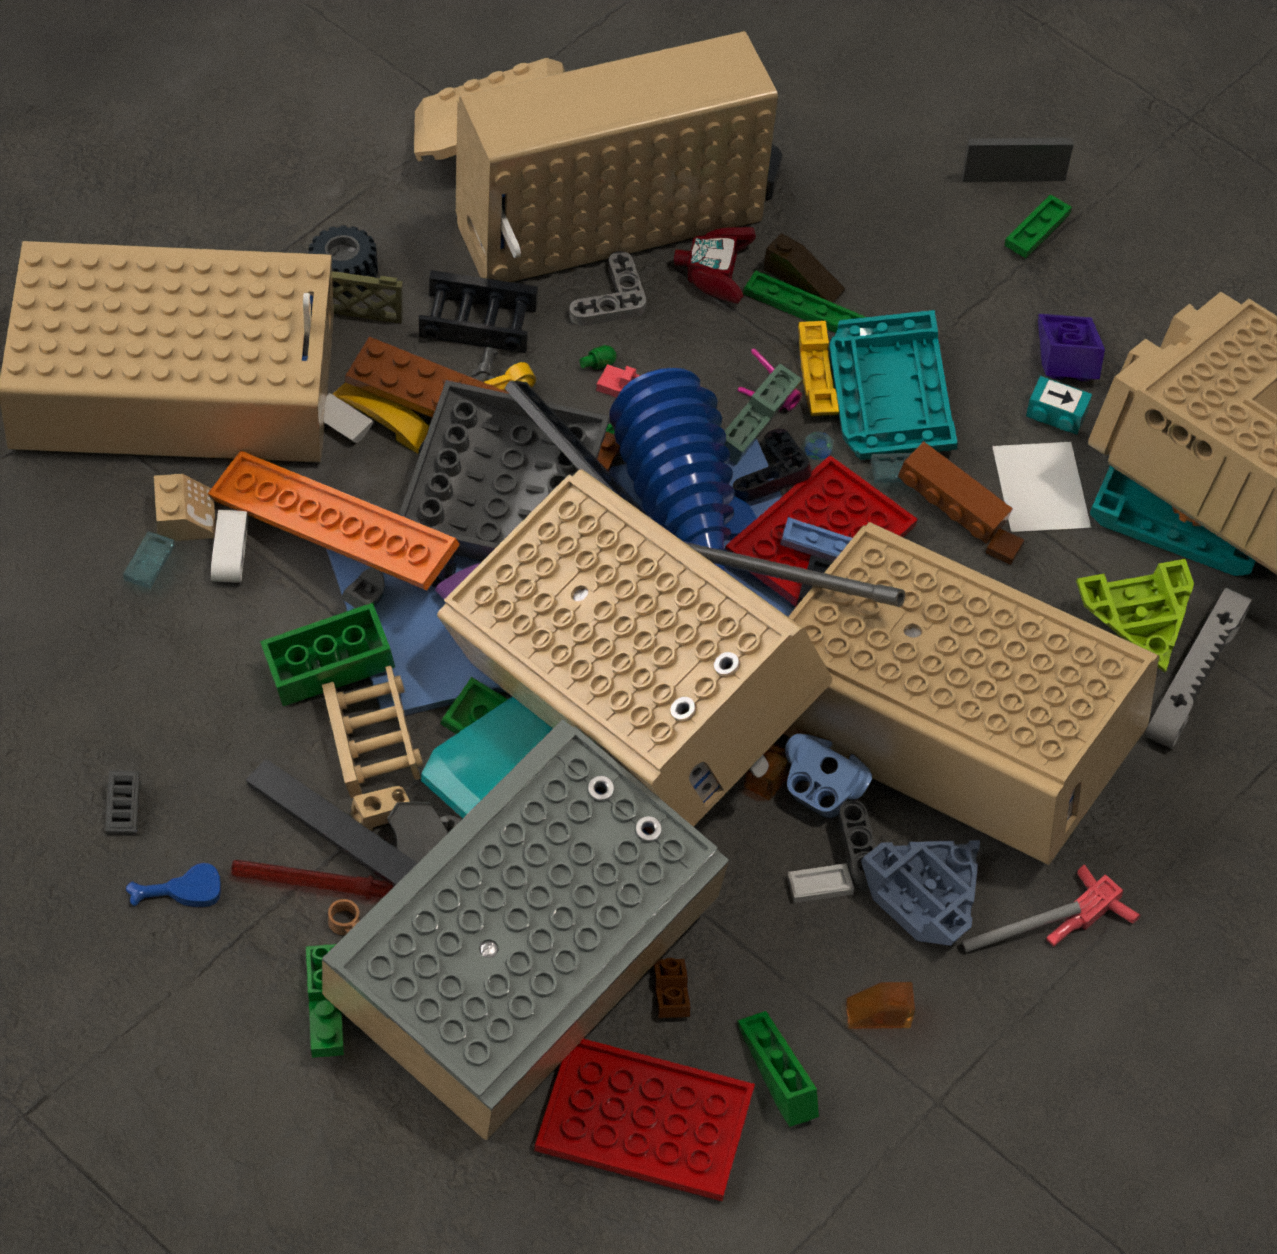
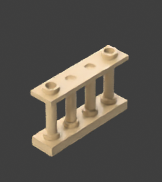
[322,666,423,798]

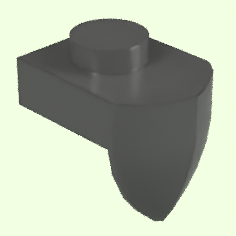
[341,567,385,608]

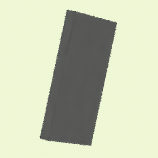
[961,138,1074,182]

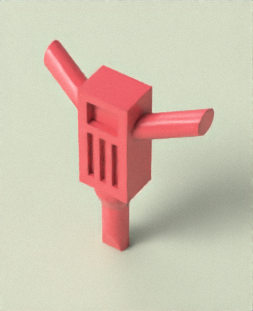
[1046,865,1141,947]

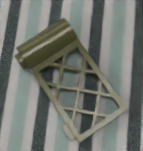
[332,271,403,324]

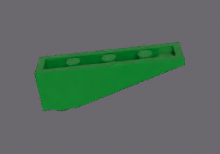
[737,1011,819,1127]

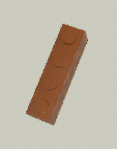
[898,441,1013,544]

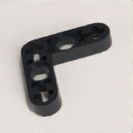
[733,429,812,502]

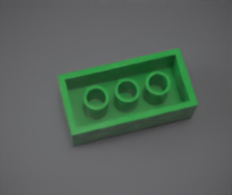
[260,603,395,706]

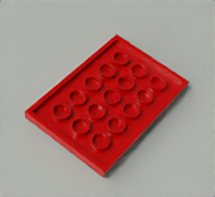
[725,455,918,607]
[534,1038,755,1201]

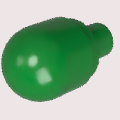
[579,345,617,370]

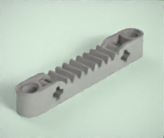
[1145,588,1252,749]

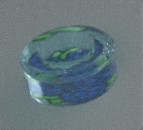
[804,432,833,460]

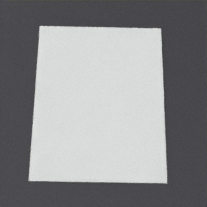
[992,442,1091,532]

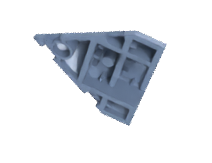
[861,840,980,945]

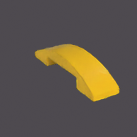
[798,321,839,416]
[332,382,429,454]

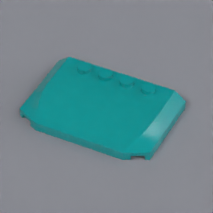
[829,310,958,460]
[421,696,553,818]

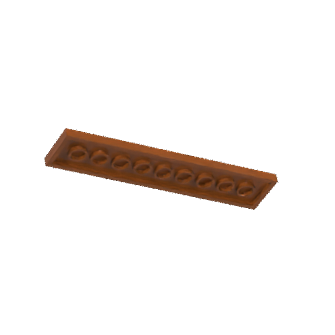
[345,337,620,472]

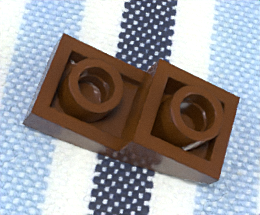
[653,958,691,1018]

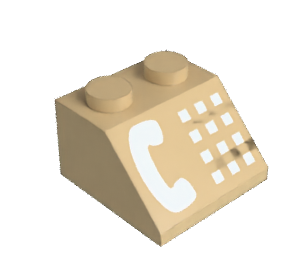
[154,474,216,542]

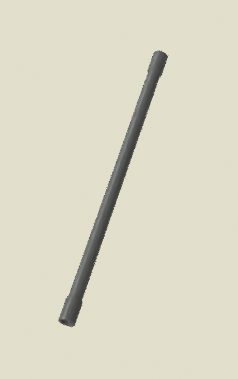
[683,541,905,607]

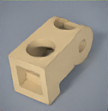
[350,786,410,831]

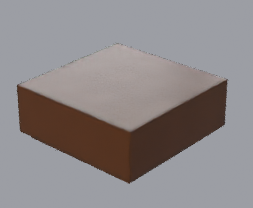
[986,528,1025,565]

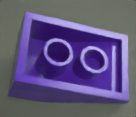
[1038,314,1105,381]

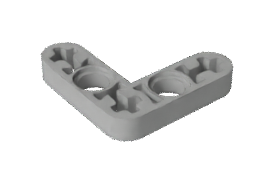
[569,251,646,326]

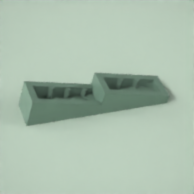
[724,363,802,465]

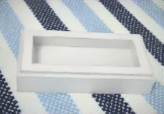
[787,863,854,903]

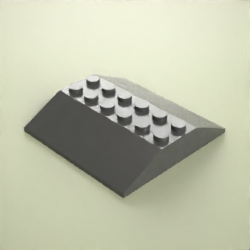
[399,380,610,561]

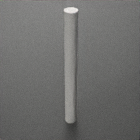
[961,901,1081,953]

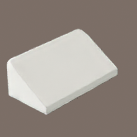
[324,393,374,443]

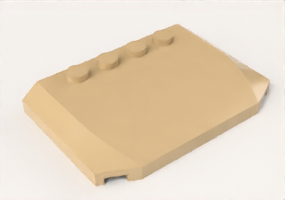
[414,58,566,161]

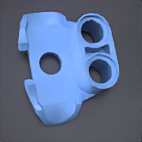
[785,733,872,818]

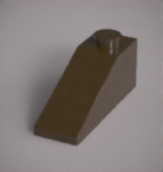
[764,233,845,303]

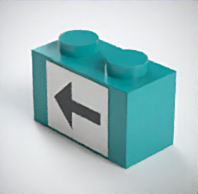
[1026,376,1092,435]

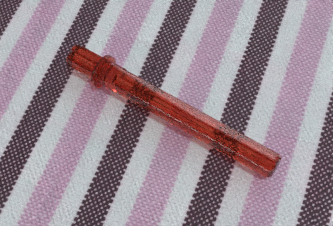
[231,860,393,900]

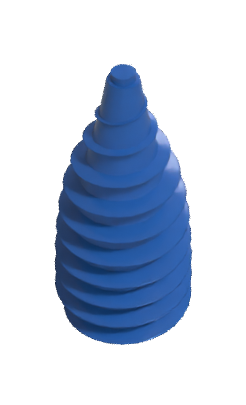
[609,368,735,572]

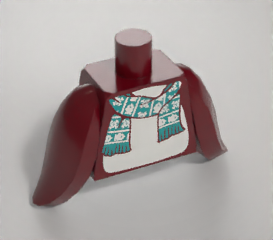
[674,227,756,304]

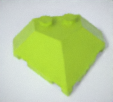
[1076,559,1194,673]

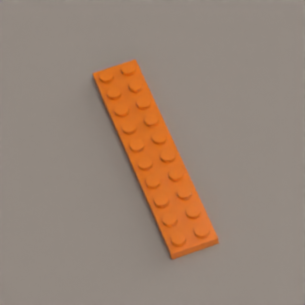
[208,450,460,590]

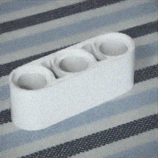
[211,510,248,583]

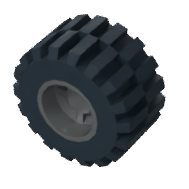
[308,225,378,297]

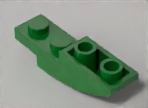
[306,944,344,1058]

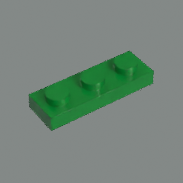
[1004,194,1072,258]

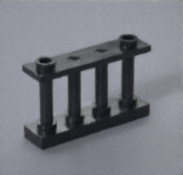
[419,270,538,353]

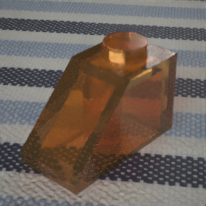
[744,742,791,801]
[846,982,915,1029]

